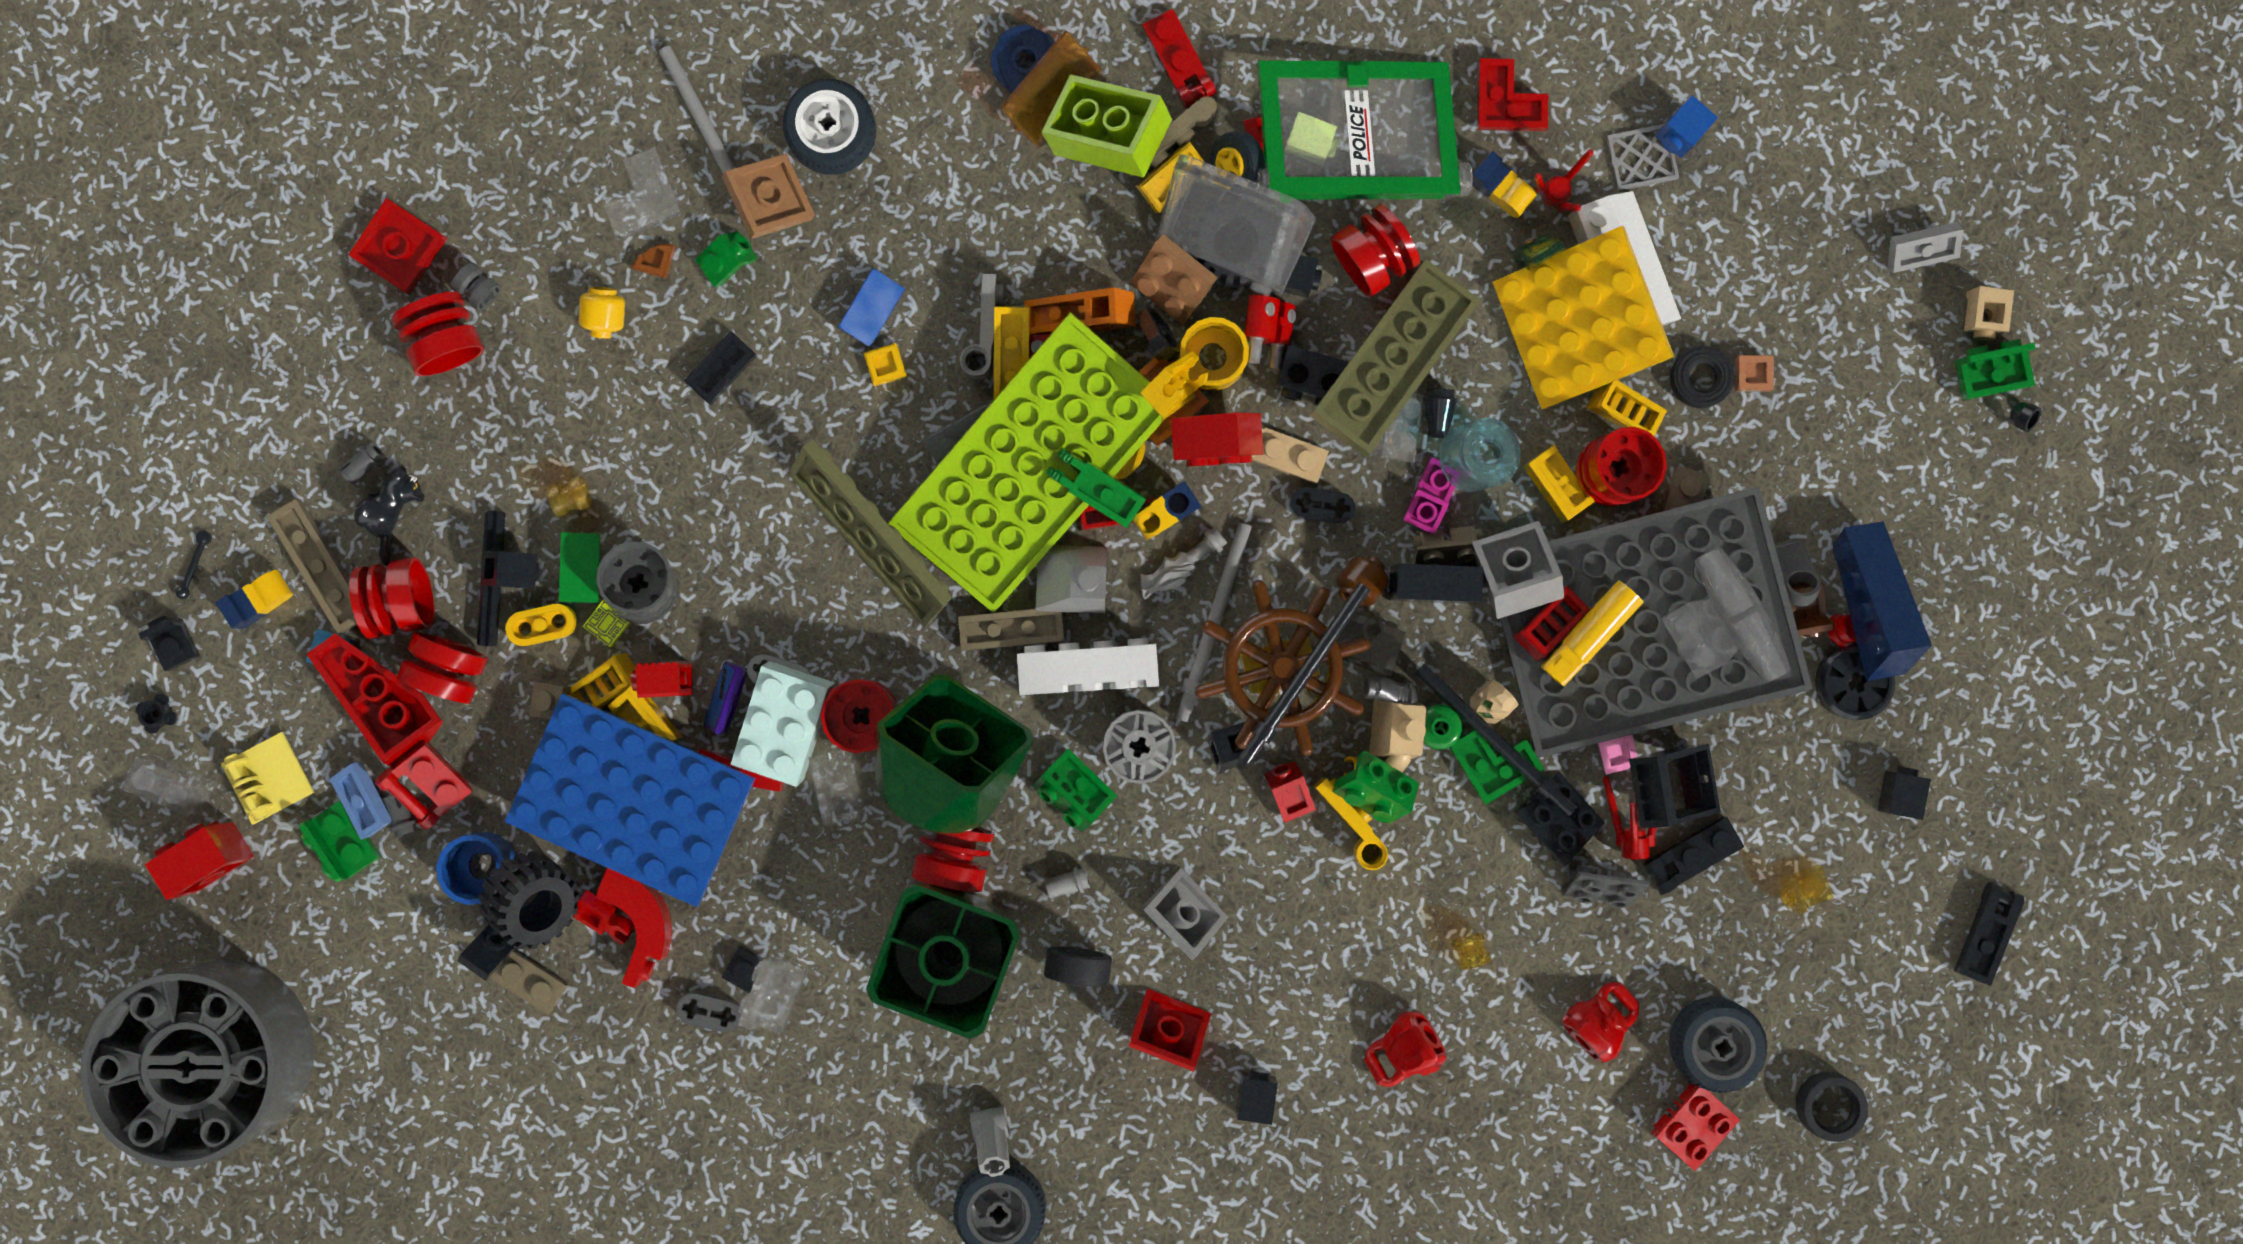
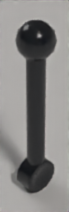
[175,531,212,599]

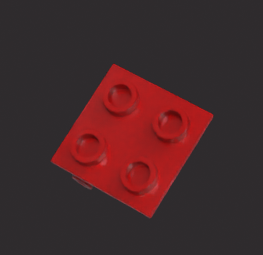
[1651,1084,1740,1171]

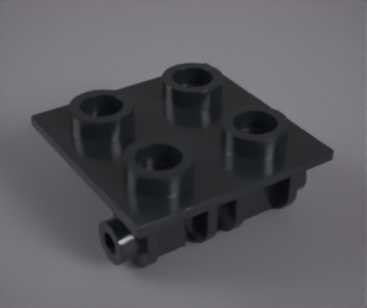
[1515,772,1605,867]

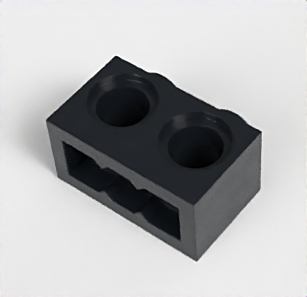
[1275,345,1349,407]

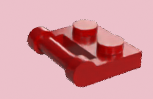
[375,740,472,830]

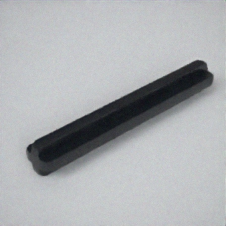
[477,510,506,647]

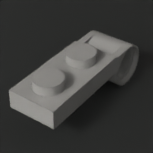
[960,274,1004,380]

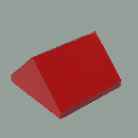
[1128,988,1211,1072]

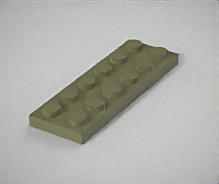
[1310,259,1480,458]
[788,440,952,628]

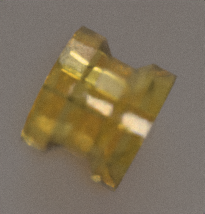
[1451,933,1492,970]

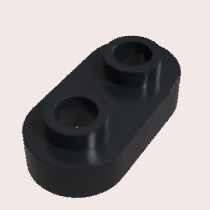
[1136,305,1180,362]

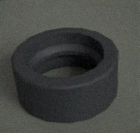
[1044,946,1112,987]
[1795,1072,1868,1142]

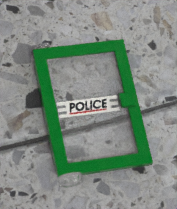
[1257,60,1473,200]

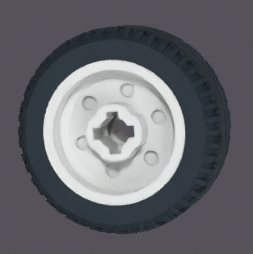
[783,78,877,175]

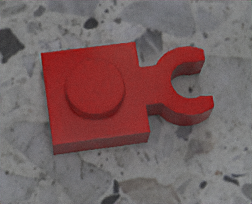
[573,890,635,945]

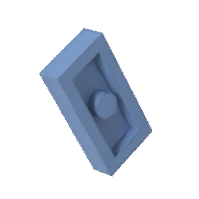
[329,761,392,839]

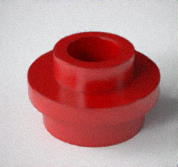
[1827,613,1856,648]

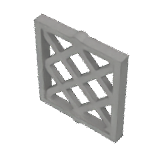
[1606,124,1679,191]

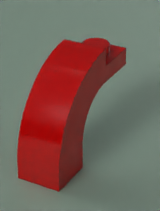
[595,868,672,988]

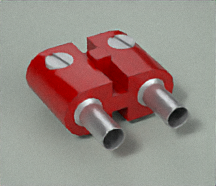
[1244,295,1296,370]

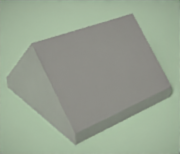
[1143,868,1229,960]

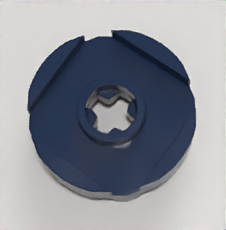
[991,25,1060,97]

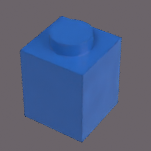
[1655,95,1718,158]

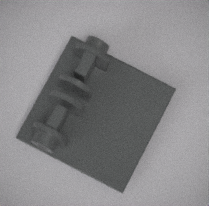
[1563,865,1650,908]

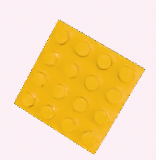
[1493,226,1674,410]

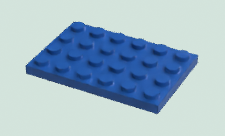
[505,693,756,907]

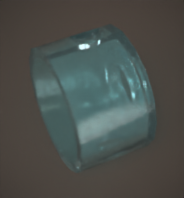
[1439,417,1521,492]

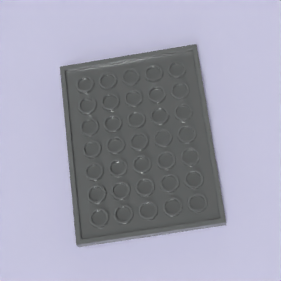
[1500,486,1813,758]

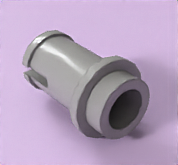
[1045,866,1091,900]

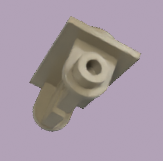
[1412,526,1483,565]

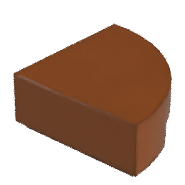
[631,244,676,279]

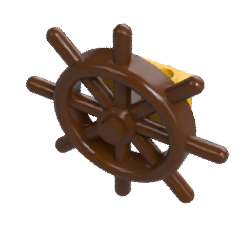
[1195,580,1371,756]

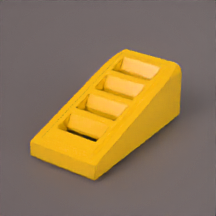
[1586,380,1667,436]
[570,653,636,709]

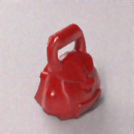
[1563,982,1640,1063]
[1364,1012,1446,1087]

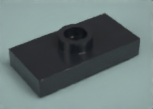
[684,331,758,405]
[457,925,516,981]

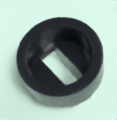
[2010,402,2042,432]

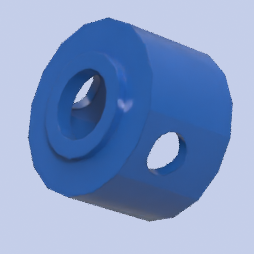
[436,832,515,905]

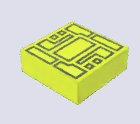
[582,599,630,647]

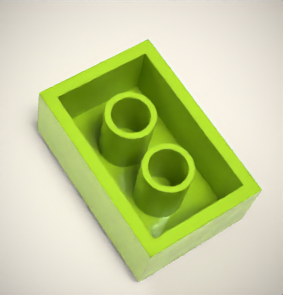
[1041,74,1172,178]

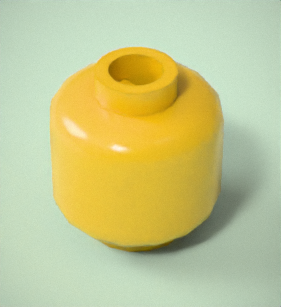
[578,286,625,338]

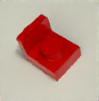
[1264,762,1316,823]

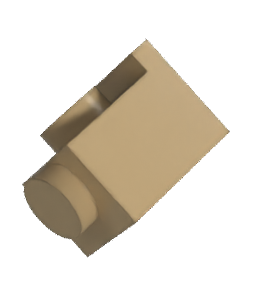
[1964,286,2014,341]

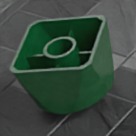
[875,675,1034,834]
[866,884,1020,1039]

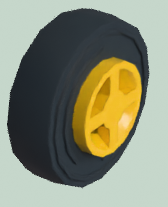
[1210,131,1266,194]

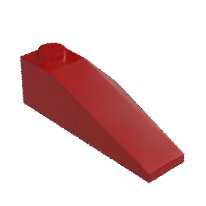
[306,633,443,766]

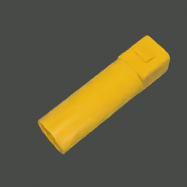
[1540,580,1644,687]

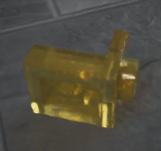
[1779,864,1834,914]

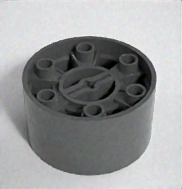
[80,959,314,1168]

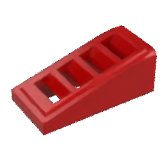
[1514,585,1591,661]

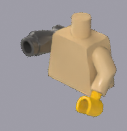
[1344,675,1426,775]

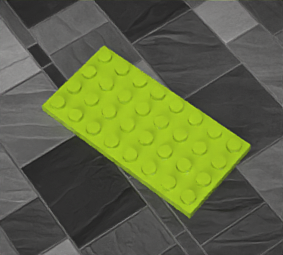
[888,312,1164,613]

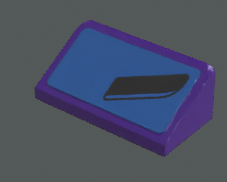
[703,661,748,734]

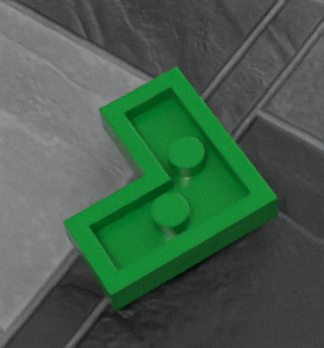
[1449,729,1544,805]

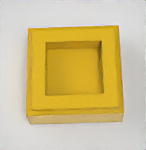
[863,343,907,387]

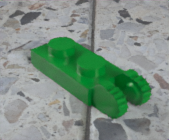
[1046,448,1146,528]

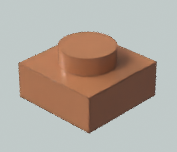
[1735,355,1774,392]

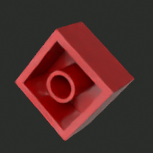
[1171,412,1264,467]
[144,820,255,900]

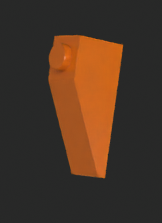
[1024,287,1136,335]

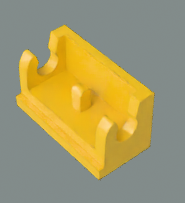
[1140,351,1208,419]
[1523,444,1595,522]
[608,686,683,742]

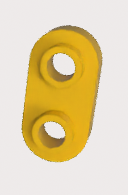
[505,604,577,646]

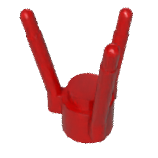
[1534,149,1594,213]
[1603,776,1657,860]

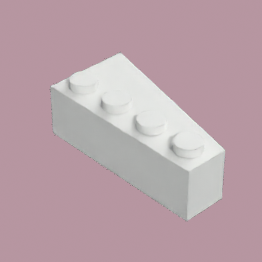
[1017,638,1159,695]

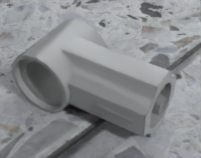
[970,1106,1010,1177]

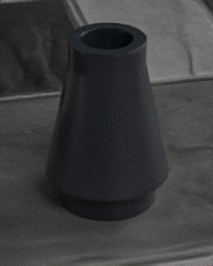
[1423,388,1458,438]

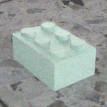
[730,661,835,787]

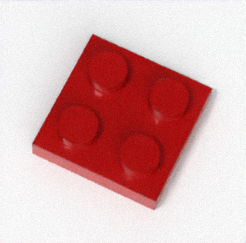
[348,198,448,295]

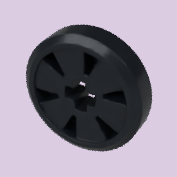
[1815,644,1895,720]

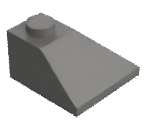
[1036,545,1107,614]

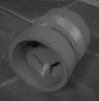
[451,262,501,311]

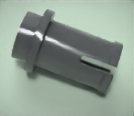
[338,442,385,485]
[382,795,417,839]

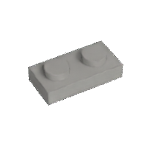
[1888,222,1964,273]

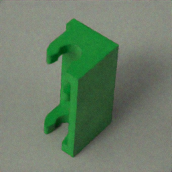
[559,532,601,603]

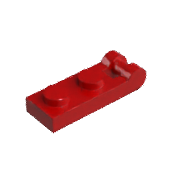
[1142,8,1217,110]

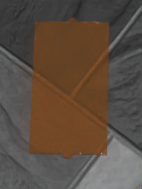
[999,31,1102,147]

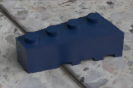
[1833,521,1932,681]

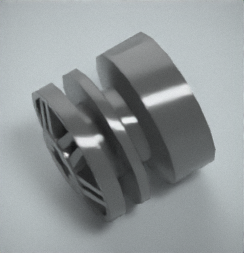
[596,541,678,624]

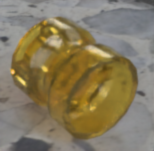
[546,475,593,518]

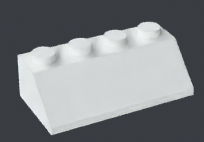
[1568,191,1681,326]

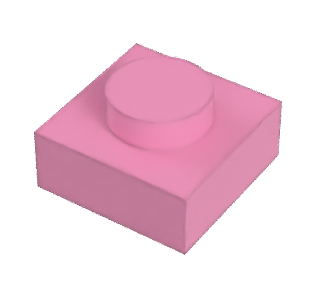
[1597,735,1638,775]

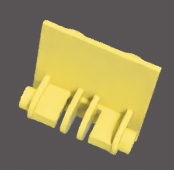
[221,732,315,825]

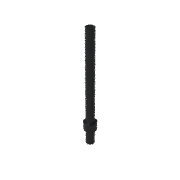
[1238,582,1371,765]
[1415,664,1577,817]

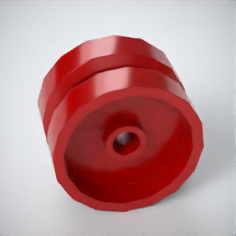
[396,631,488,704]

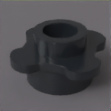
[136,694,178,734]

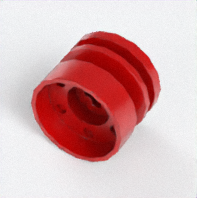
[1330,203,1420,298]
[391,292,485,377]
[1575,426,1667,507]
[349,557,435,639]
[821,679,898,753]
[911,826,995,892]

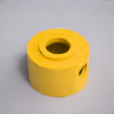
[1179,317,1249,391]

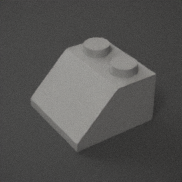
[1472,521,1564,619]

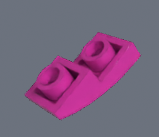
[1403,457,1463,535]

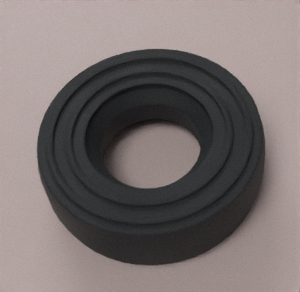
[1670,346,1735,409]

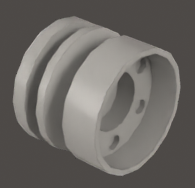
[1103,709,1176,784]

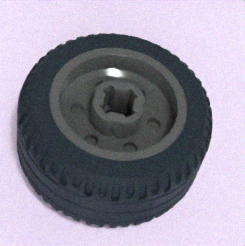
[1669,997,1768,1093]
[953,1162,1046,1244]

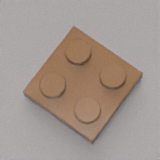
[722,153,815,239]
[1130,234,1218,326]

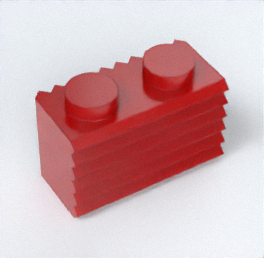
[631,661,693,698]

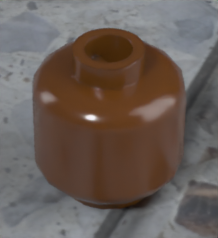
[1337,556,1389,608]

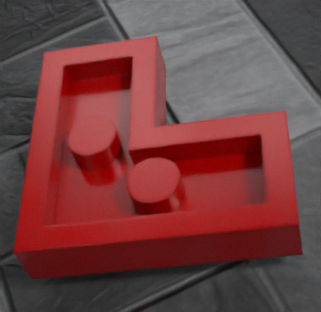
[1477,58,1548,131]

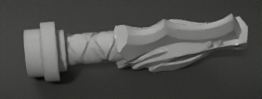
[1139,527,1227,600]

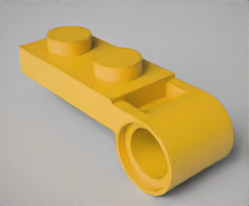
[1313,777,1388,870]

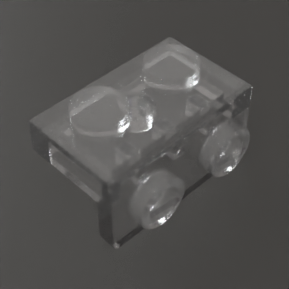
[1362,393,1424,463]
[738,956,807,1034]

